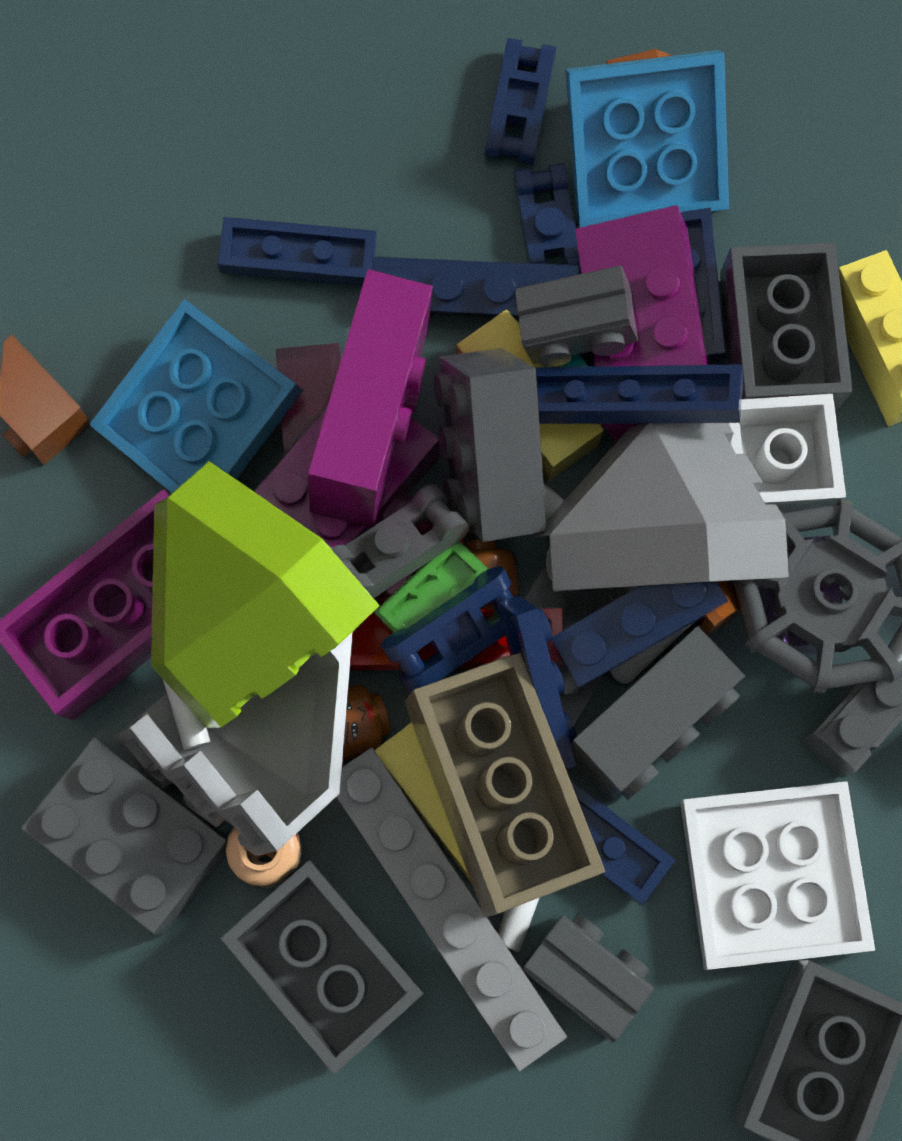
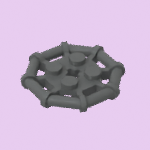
[729,499,902,694]

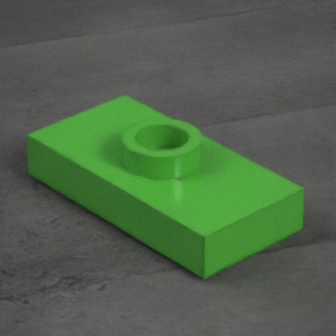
[374,541,488,653]

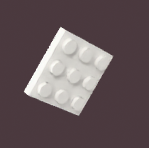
[680,781,875,970]

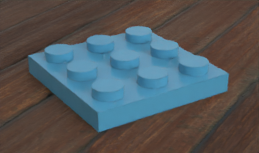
[565,50,729,228]
[89,299,304,493]

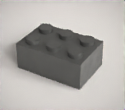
[720,243,853,413]
[434,348,546,542]
[571,626,745,802]
[21,737,227,935]
[220,860,423,1075]
[731,960,902,1141]

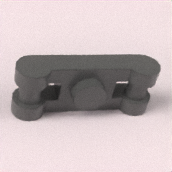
[331,484,469,598]

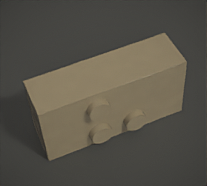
[404,653,606,918]

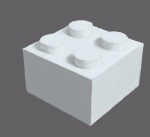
[728,394,846,512]

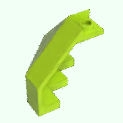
[151,461,380,728]

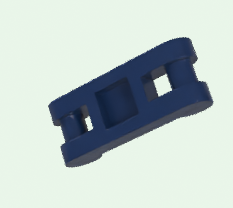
[484,38,557,166]
[513,163,581,268]
[381,566,513,694]

